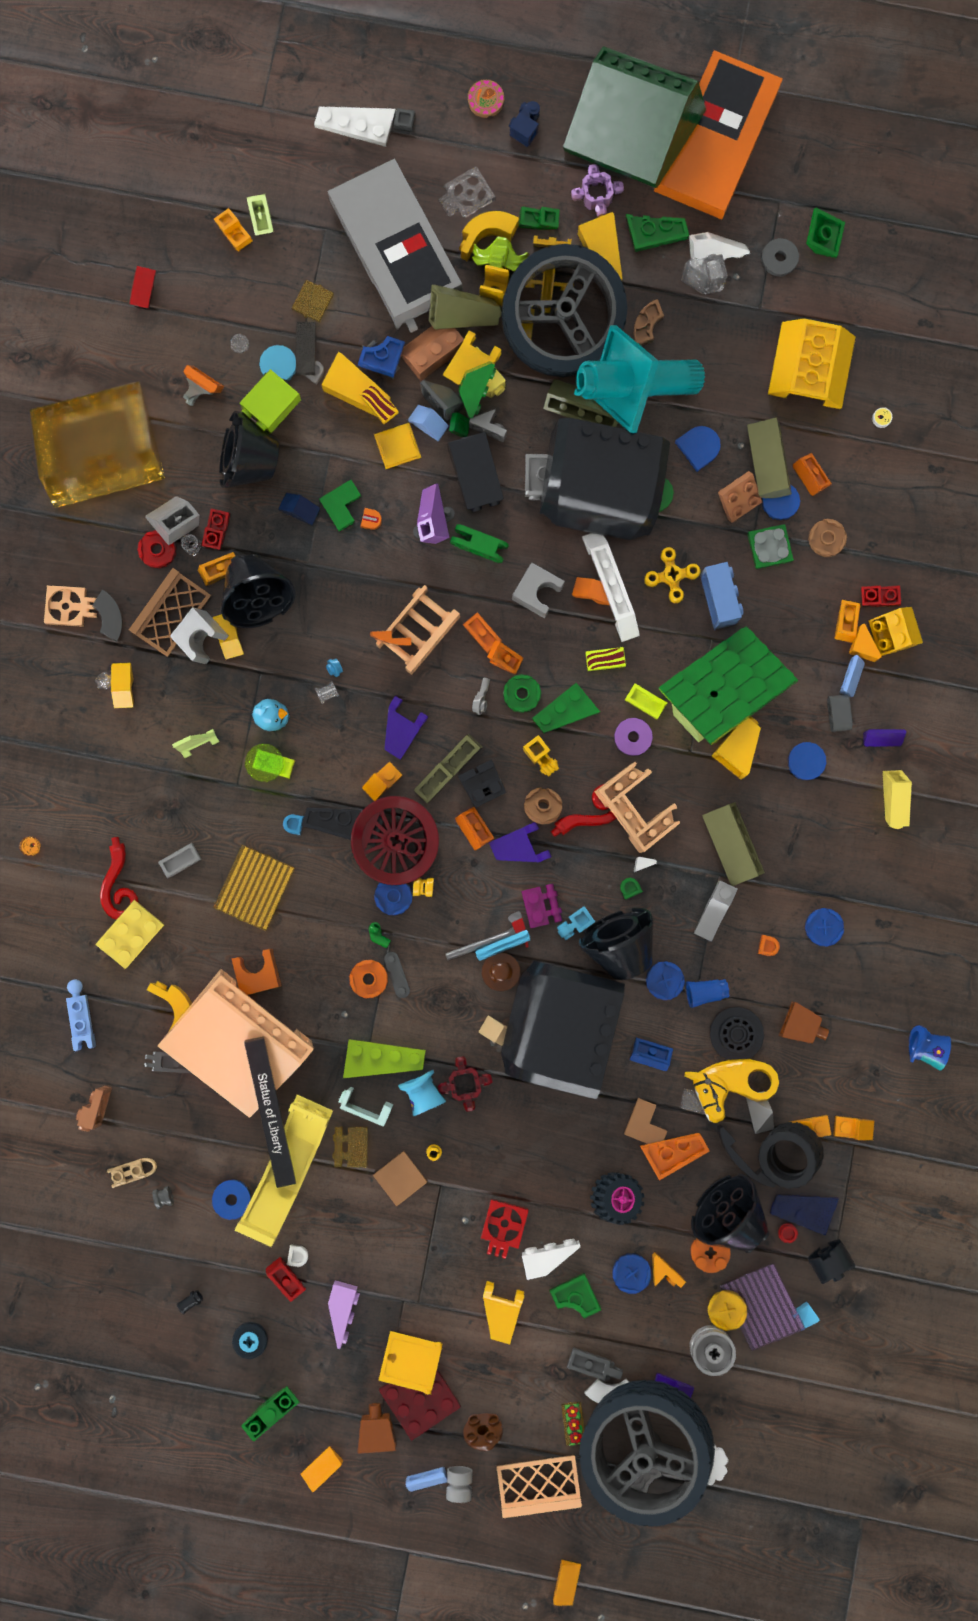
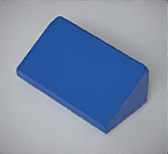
[630,1037,673,1071]

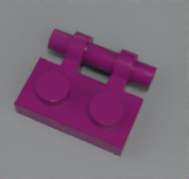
[521,883,562,929]

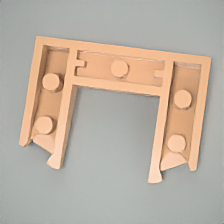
[594,762,680,853]

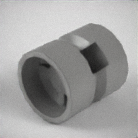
[446,1466,473,1503]

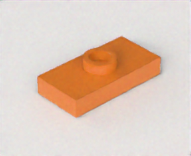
[463,612,502,654]

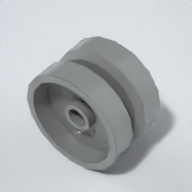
[689,1325,736,1376]

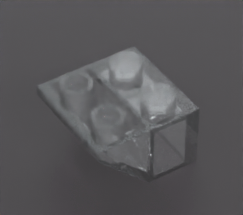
[681,254,728,295]

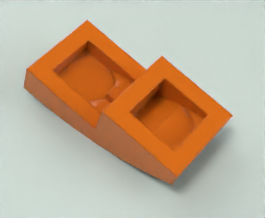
[370,631,411,646]

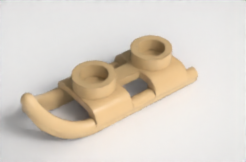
[107,1158,157,1188]

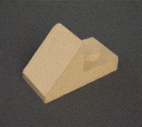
[479,1015,507,1046]

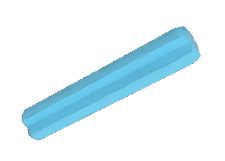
[476,930,530,961]

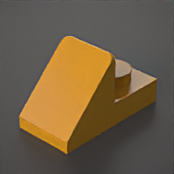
[362,761,403,801]
[790,1115,831,1137]
[833,1116,874,1140]
[652,1252,686,1288]

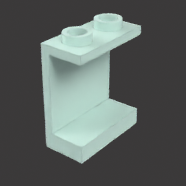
[339,1087,393,1127]

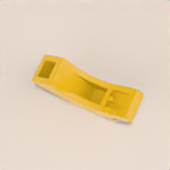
[459,211,519,261]
[147,981,192,1031]

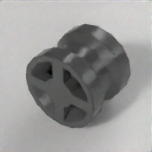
[152,1186,174,1209]

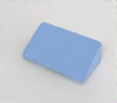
[840,655,865,697]
[406,1467,447,1491]

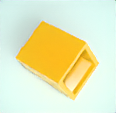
[712,716,761,780]

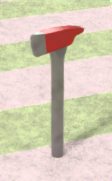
[445,911,529,960]

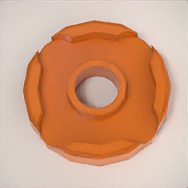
[349,960,388,998]

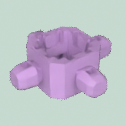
[571,164,624,217]

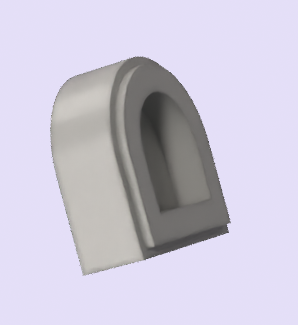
[301,361,324,385]

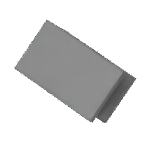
[512,563,565,618]
[170,607,229,664]

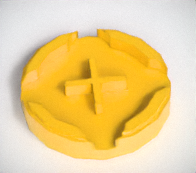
[708,1290,747,1331]

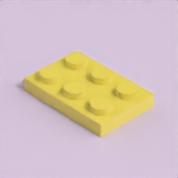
[95,900,164,969]

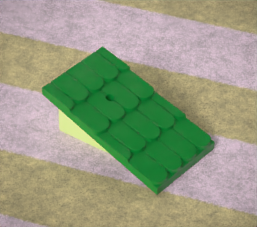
[659,626,798,745]

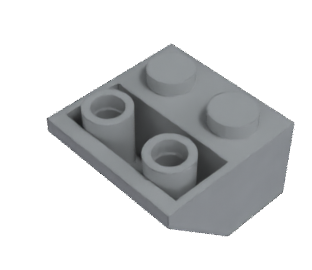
[145,497,200,545]

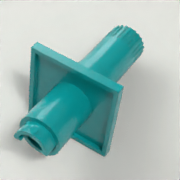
[574,325,705,433]

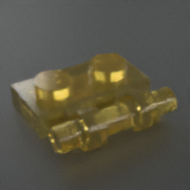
[333,1127,368,1167]

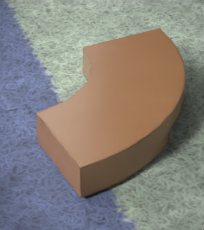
[633,299,664,346]

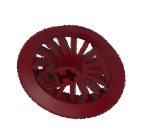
[351,796,439,885]

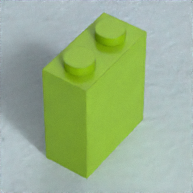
[240,369,301,434]

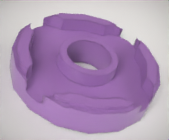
[614,718,653,756]

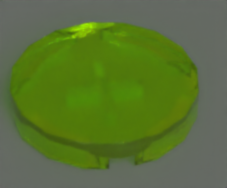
[245,744,284,782]

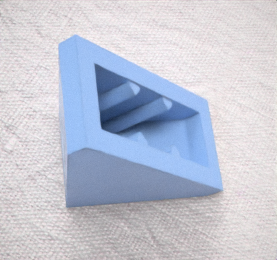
[408,405,449,442]

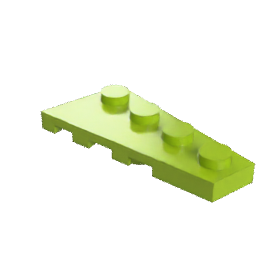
[343,1039,426,1078]

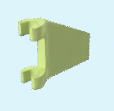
[172,729,220,758]

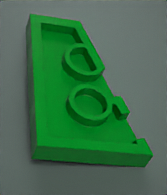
[532,683,600,734]

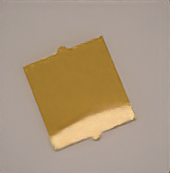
[292,280,334,322]

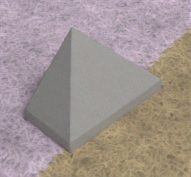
[746,1091,774,1134]

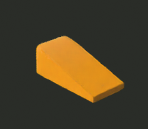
[198,552,235,586]
[835,600,861,642]

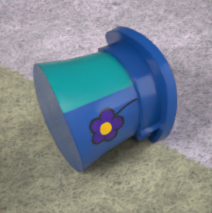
[909,1025,951,1071]

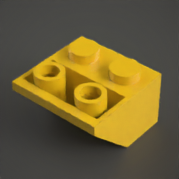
[868,607,923,656]

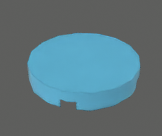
[259,345,297,381]

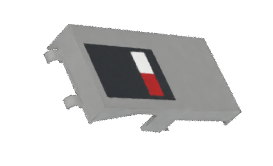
[328,159,463,333]

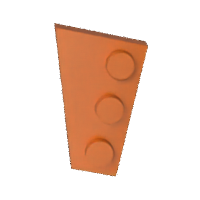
[640,1133,710,1181]

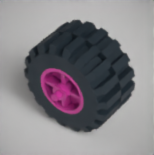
[590,1172,645,1225]

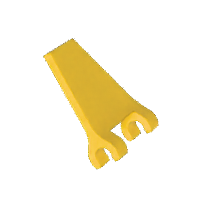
[443,330,502,385]
[483,1281,524,1345]

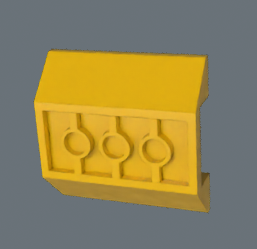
[768,319,856,409]

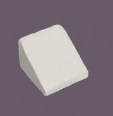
[634,857,657,872]

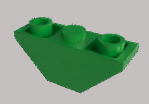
[458,361,496,419]
[241,1386,300,1442]

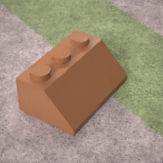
[401,326,464,381]

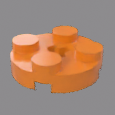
[690,1239,731,1273]

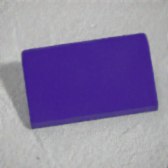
[863,729,906,747]

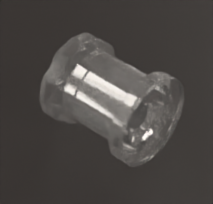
[181,534,201,556]
[315,681,339,704]

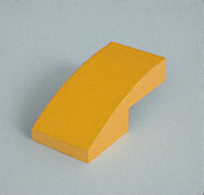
[214,208,253,252]

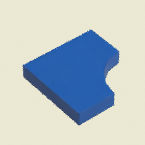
[358,336,405,378]

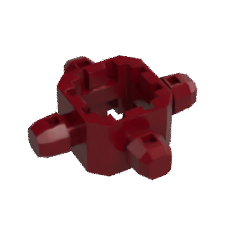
[438,1056,493,1112]

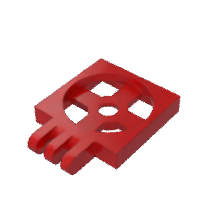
[481,1199,529,1259]

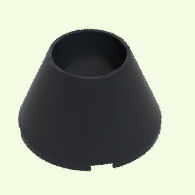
[219,411,279,488]
[579,908,653,980]

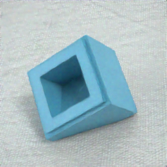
[790,1301,820,1330]

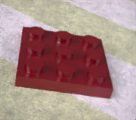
[379,1369,461,1441]

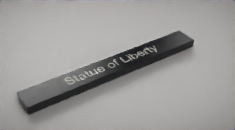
[244,1036,296,1188]

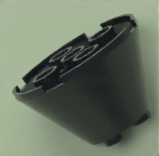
[220,555,296,628]
[691,1174,769,1253]

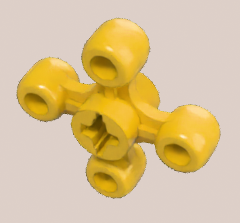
[644,547,701,604]

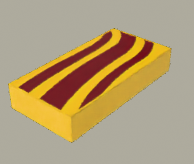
[360,382,399,424]

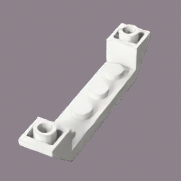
[582,533,640,642]

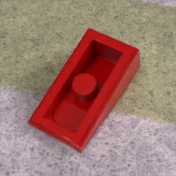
[266,1257,306,1302]

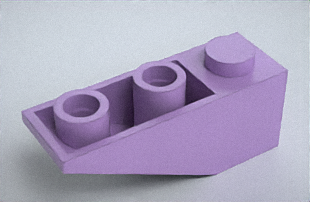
[328,1280,360,1349]

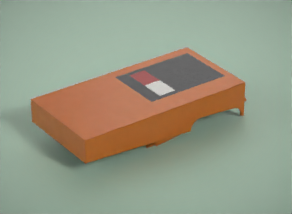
[654,50,783,220]

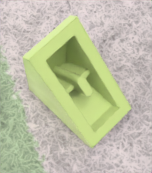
[247,194,273,235]

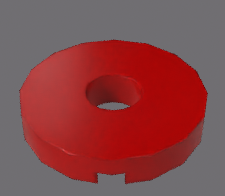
[138,530,176,569]

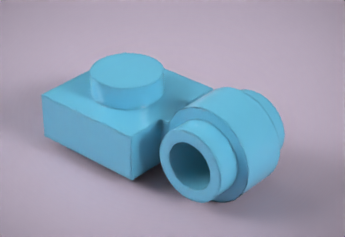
[557,906,595,940]

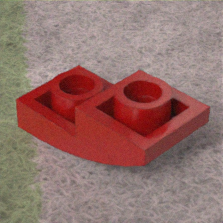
[129,266,156,309]
[202,508,230,550]
[861,585,901,607]

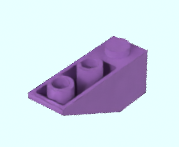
[417,483,449,544]

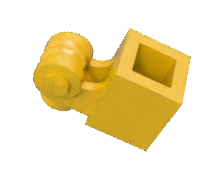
[523,735,559,777]

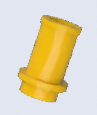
[426,1144,442,1161]

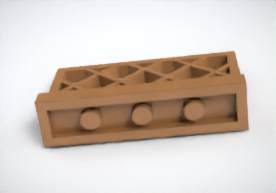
[129,568,211,657]

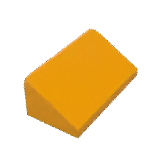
[301,1446,343,1492]
[553,1560,581,1606]

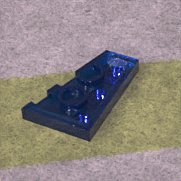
[769,1194,839,1236]

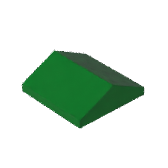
[806,208,845,258]

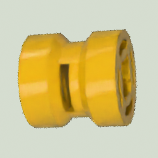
[413,878,434,897]

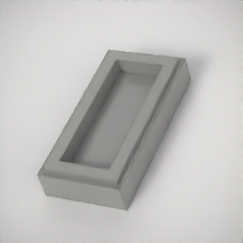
[158,843,202,879]

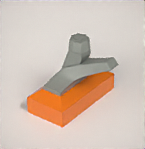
[183,365,224,406]

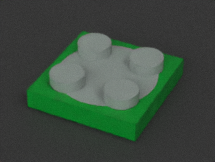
[747,524,794,569]

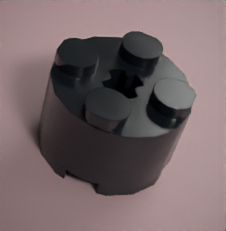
[808,1239,856,1284]

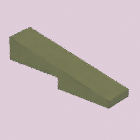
[414,734,483,803]

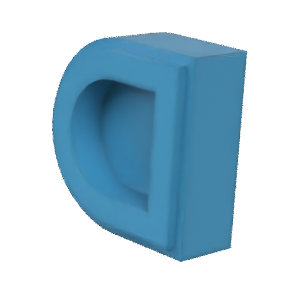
[283,814,304,836]

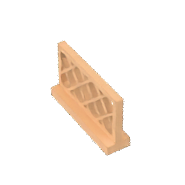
[497,1455,582,1518]

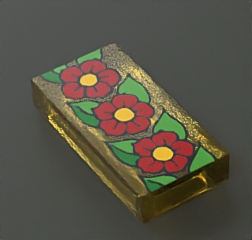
[561,1402,584,1446]

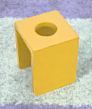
[480,265,509,306]

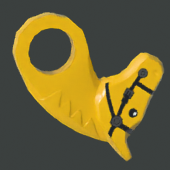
[684,1059,779,1123]

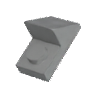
[469,410,507,443]

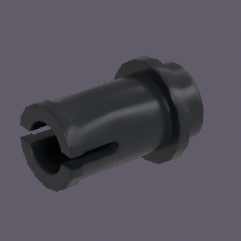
[177,1290,203,1314]

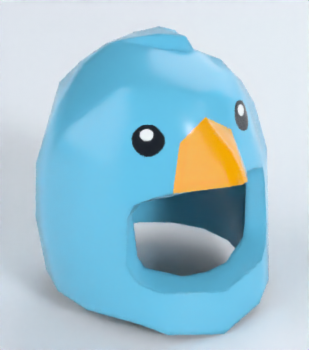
[252,699,290,731]

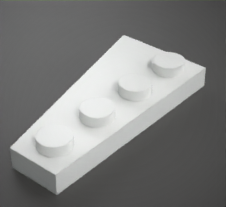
[314,107,396,147]

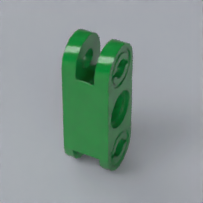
[449,524,509,563]

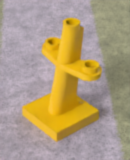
[526,235,574,313]

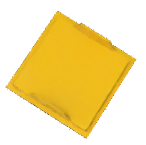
[374,423,421,469]

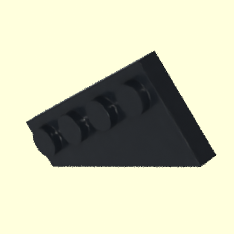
[302,807,386,847]

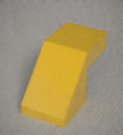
[213,614,244,659]
[111,663,134,708]

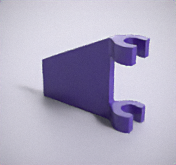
[384,696,428,760]
[489,822,552,862]

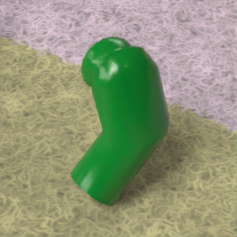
[368,922,391,948]

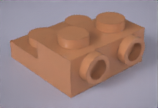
[76,1086,112,1132]

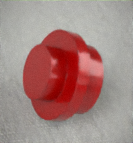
[778,1223,798,1243]

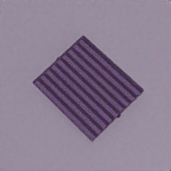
[720,1263,805,1351]

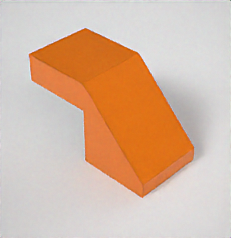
[572,577,610,605]

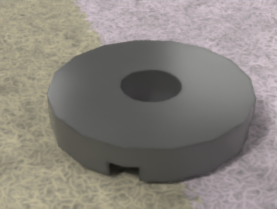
[761,238,799,277]

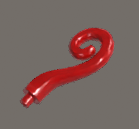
[550,784,617,837]
[100,837,139,920]

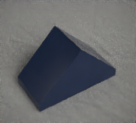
[278,493,320,526]

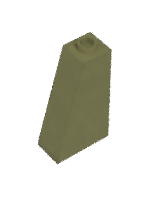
[429,285,501,329]

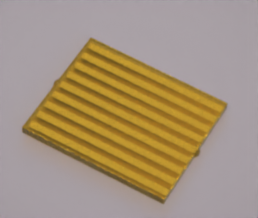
[213,845,295,931]

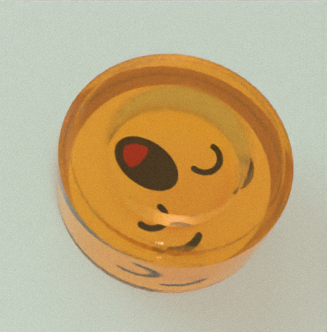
[19,837,40,856]

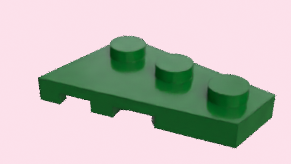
[625,214,689,252]

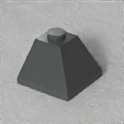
[420,380,463,422]

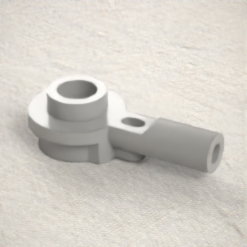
[472,678,490,715]

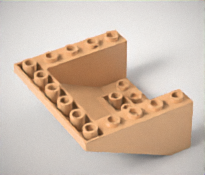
[158,969,314,1118]

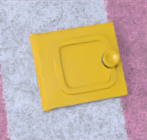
[378,1331,443,1395]

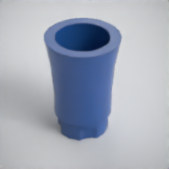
[686,979,729,1008]

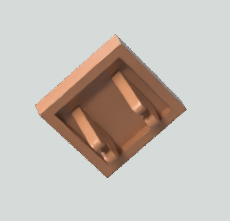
[718,471,762,523]

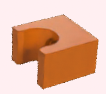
[232,949,282,995]

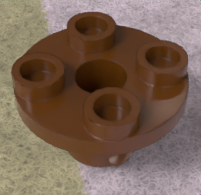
[482,953,520,991]
[463,1413,503,1452]

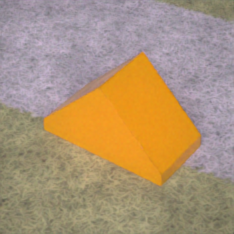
[849,623,882,662]

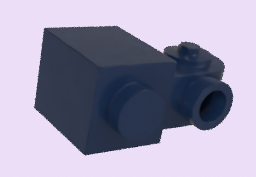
[509,101,540,147]

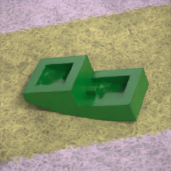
[519,207,560,230]

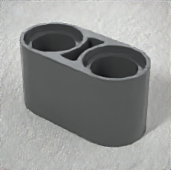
[827,694,853,732]

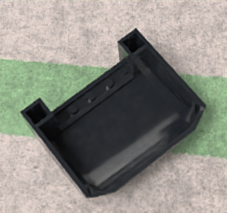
[539,418,670,540]
[501,961,625,1099]

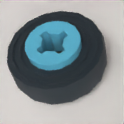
[232,1322,268,1359]

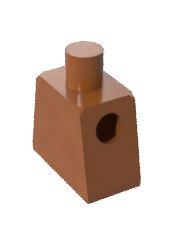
[779,1002,829,1044]
[358,1403,397,1454]

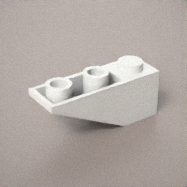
[689,232,750,265]
[522,1239,580,1280]

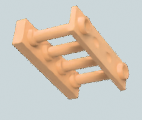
[376,585,460,675]

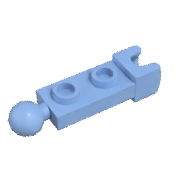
[66,979,96,1051]

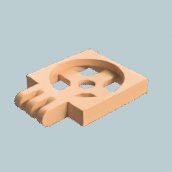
[44,585,97,627]

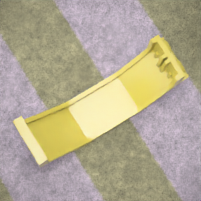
[235,1095,333,1247]

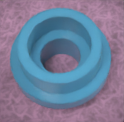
[326,658,343,677]

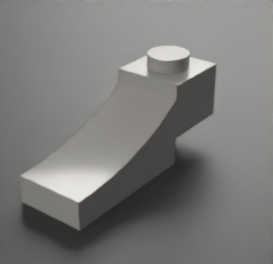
[693,881,738,942]

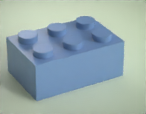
[700,562,743,630]

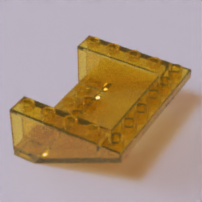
[30,381,164,508]

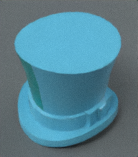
[398,1070,446,1116]

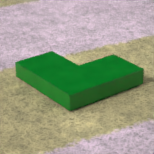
[319,480,361,532]

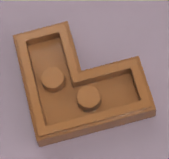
[624,1098,667,1144]

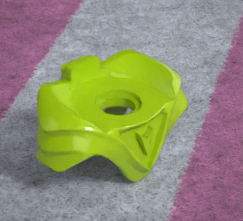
[472,236,529,272]

